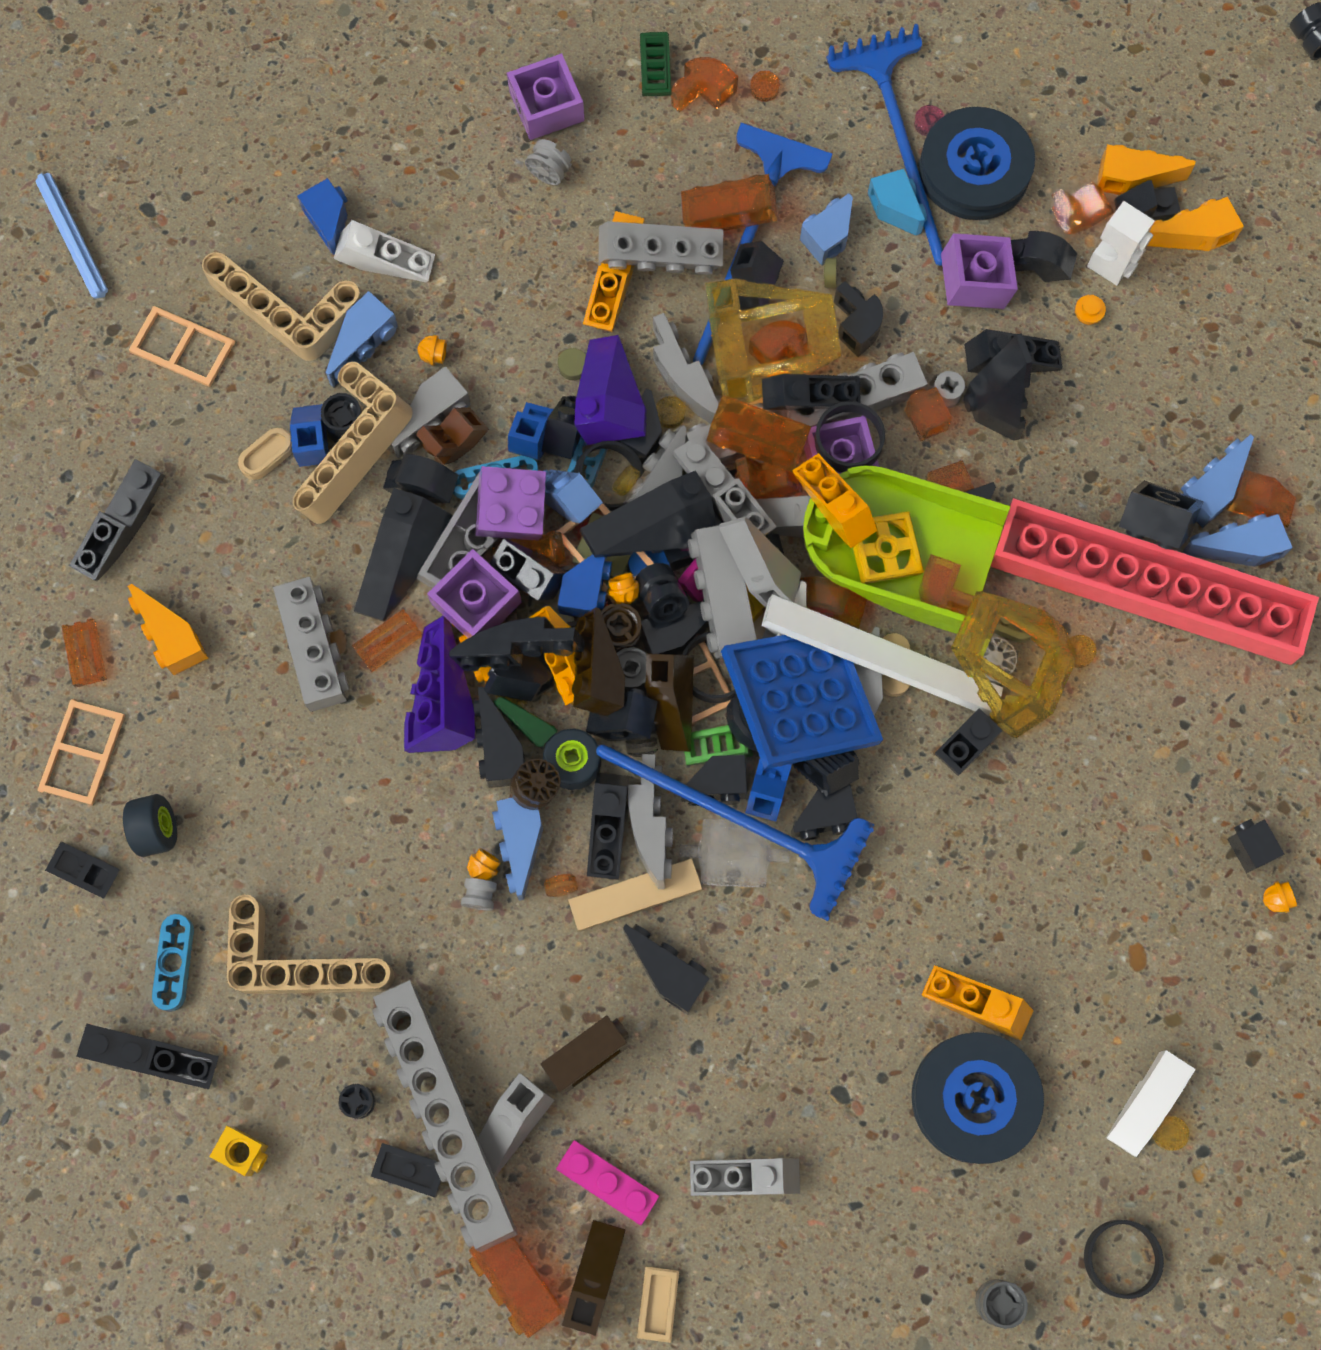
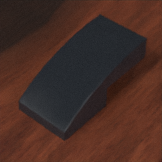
[45,841,120,899]

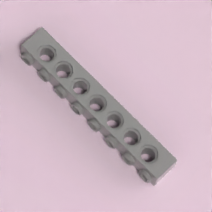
[685,352,928,466]
[372,980,518,1253]

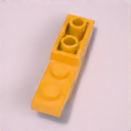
[583,211,645,332]

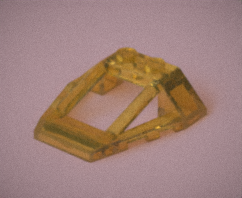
[705,278,842,406]
[951,591,1077,738]

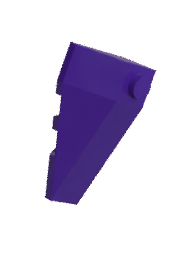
[574,335,647,445]
[404,616,476,753]

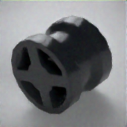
[339,1084,376,1119]

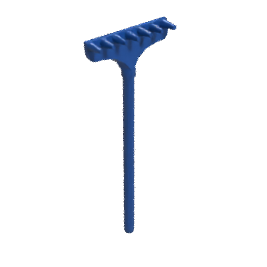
[826,24,943,266]
[693,123,833,365]
[596,745,874,921]

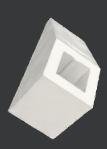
[334,220,435,282]

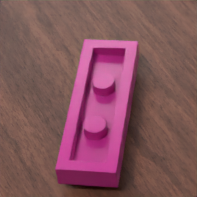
[556,1140,659,1226]

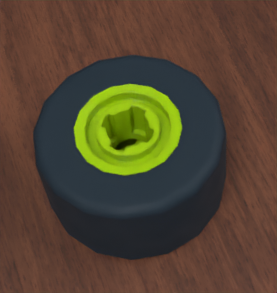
[543,728,602,790]
[122,794,177,857]

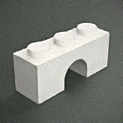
[1087,201,1155,286]

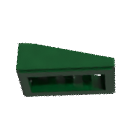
[640,32,671,96]
[493,697,558,747]

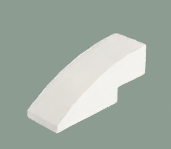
[1106,1050,1196,1157]

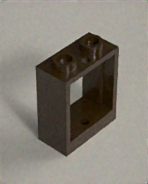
[540,1015,629,1095]

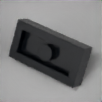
[371,1143,442,1198]

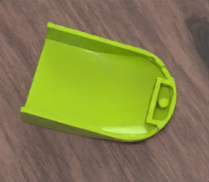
[803,466,1010,637]

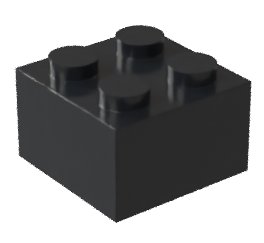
[1119,480,1204,550]

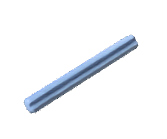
[36,173,108,299]

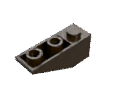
[572,607,625,716]
[645,654,694,752]
[562,1220,626,1336]

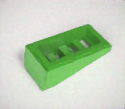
[684,725,753,766]

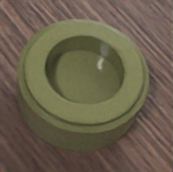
[824,258,837,288]
[558,348,586,380]

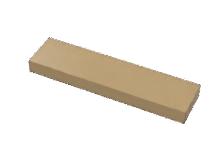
[568,858,702,932]

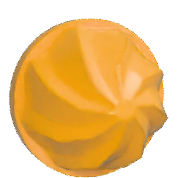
[417,335,447,366]
[607,573,639,605]
[467,848,501,881]
[1263,881,1297,913]

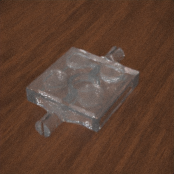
[679,818,790,888]

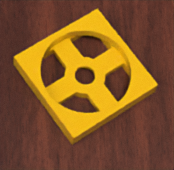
[853,511,924,584]

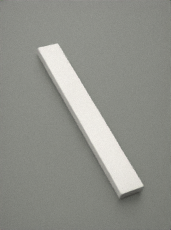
[761,594,1003,718]

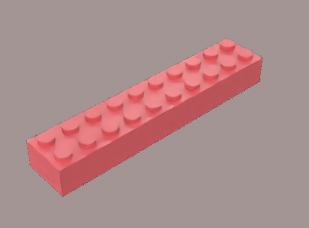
[990,498,1319,665]

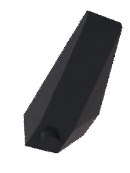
[964,333,1032,441]

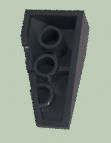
[580,470,716,558]
[354,488,453,622]

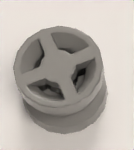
[931,371,965,409]
[461,878,497,911]

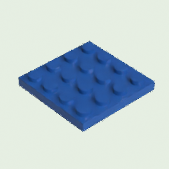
[721,635,883,769]

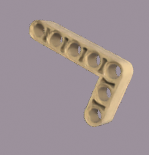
[202,252,362,361]
[293,362,413,524]
[227,894,395,994]

